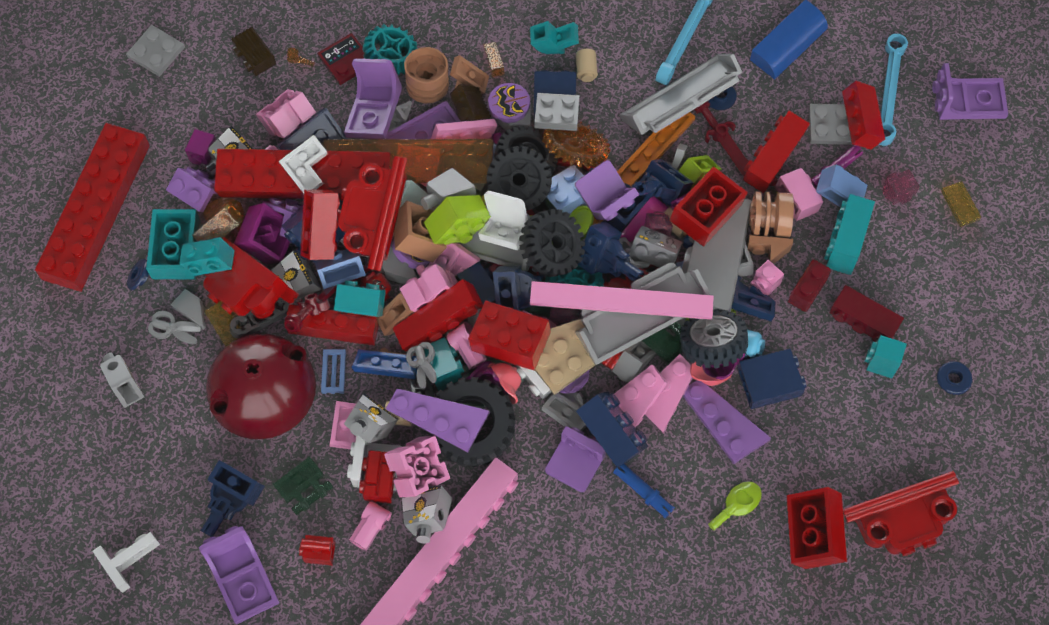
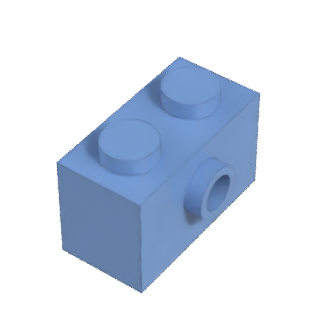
[816,164,868,207]
[315,249,366,289]

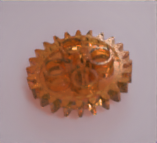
[542,121,611,168]

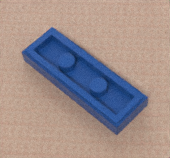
[352,349,418,379]

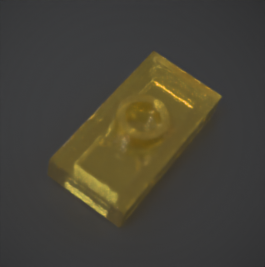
[941,181,981,227]
[204,302,241,347]

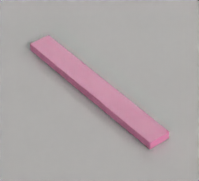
[530,281,714,320]

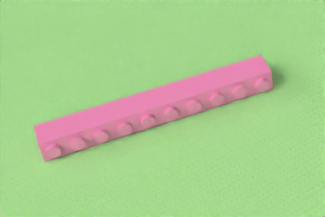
[360,458,518,625]

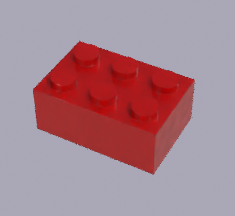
[669,166,748,247]
[468,300,551,371]
[787,487,847,569]

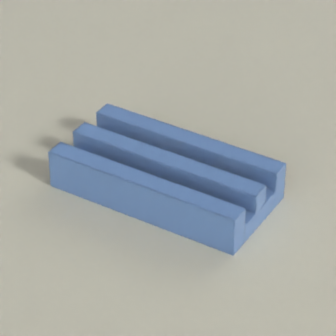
[321,349,346,394]

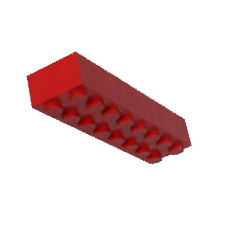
[35,123,150,292]
[214,149,393,200]

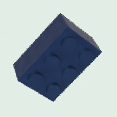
[576,392,649,467]

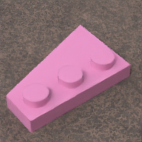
[428,119,497,153]
[645,354,693,434]
[614,365,667,428]

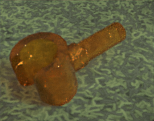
[287,48,315,67]

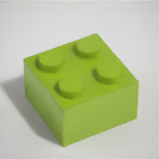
[424,195,491,245]

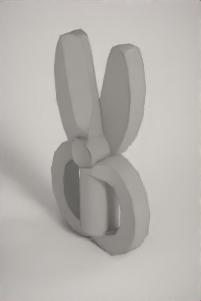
[148,311,201,344]
[406,342,436,390]

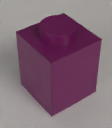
[185,129,216,165]

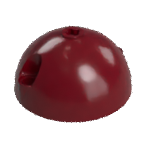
[206,334,316,439]

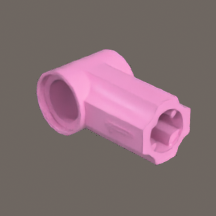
[447,322,487,370]
[349,501,392,551]

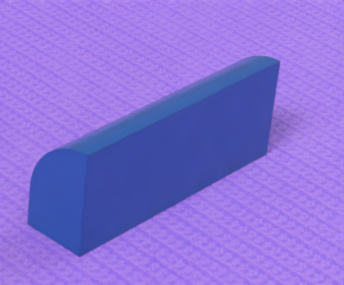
[750,0,828,79]

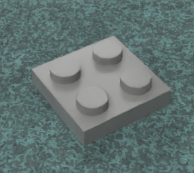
[126,25,185,77]
[534,93,580,131]
[809,104,852,145]

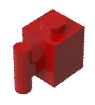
[299,535,336,566]

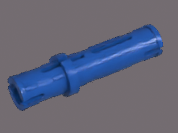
[613,464,675,518]

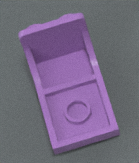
[344,58,403,139]
[932,63,1008,120]
[199,526,279,625]

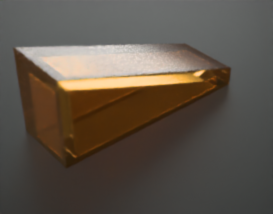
[483,42,504,78]

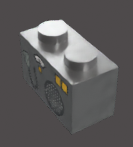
[629,226,683,268]

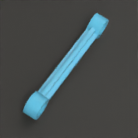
[655,0,713,86]
[879,34,908,146]

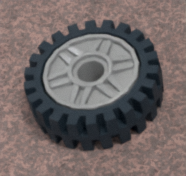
[680,309,748,368]

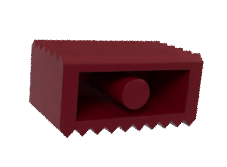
[788,259,831,312]

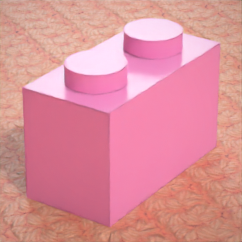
[775,168,823,221]

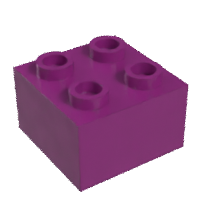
[234,203,290,265]

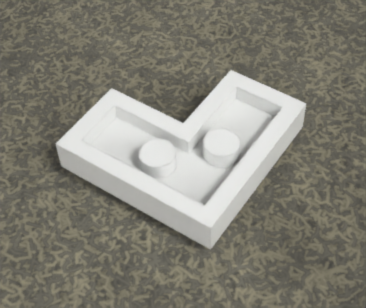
[279,135,328,194]

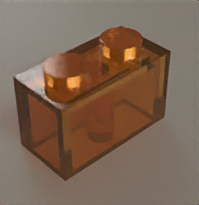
[192,202,243,241]

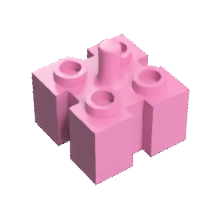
[256,89,316,138]
[400,264,458,312]
[384,435,450,497]

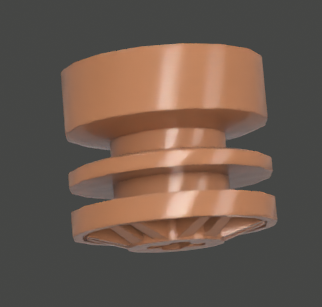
[404,47,449,104]
[749,191,794,238]

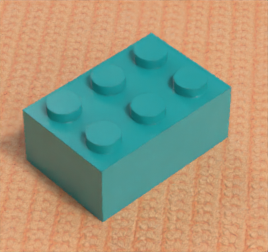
[824,194,875,275]
[146,209,201,280]

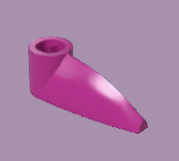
[620,196,669,242]

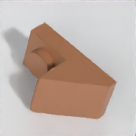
[450,55,489,94]
[747,235,793,264]
[377,292,414,336]

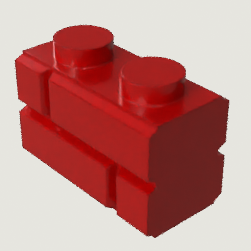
[359,450,396,503]

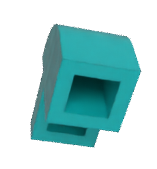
[530,21,579,54]

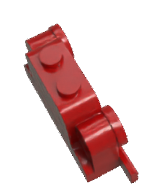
[337,156,408,272]
[203,237,299,319]
[843,471,959,556]

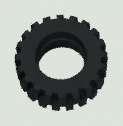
[429,377,516,467]

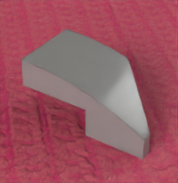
[388,101,412,132]
[667,143,688,170]
[171,289,206,330]

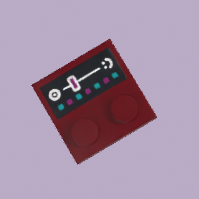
[317,33,364,85]

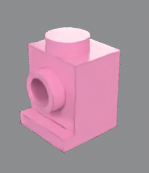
[750,260,784,295]

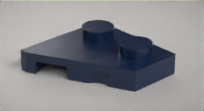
[731,275,776,322]

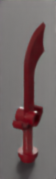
[694,101,779,186]
[284,265,371,332]

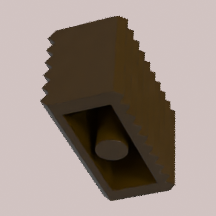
[231,27,276,77]
[450,84,492,122]

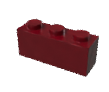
[829,285,904,342]

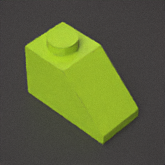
[679,155,722,190]

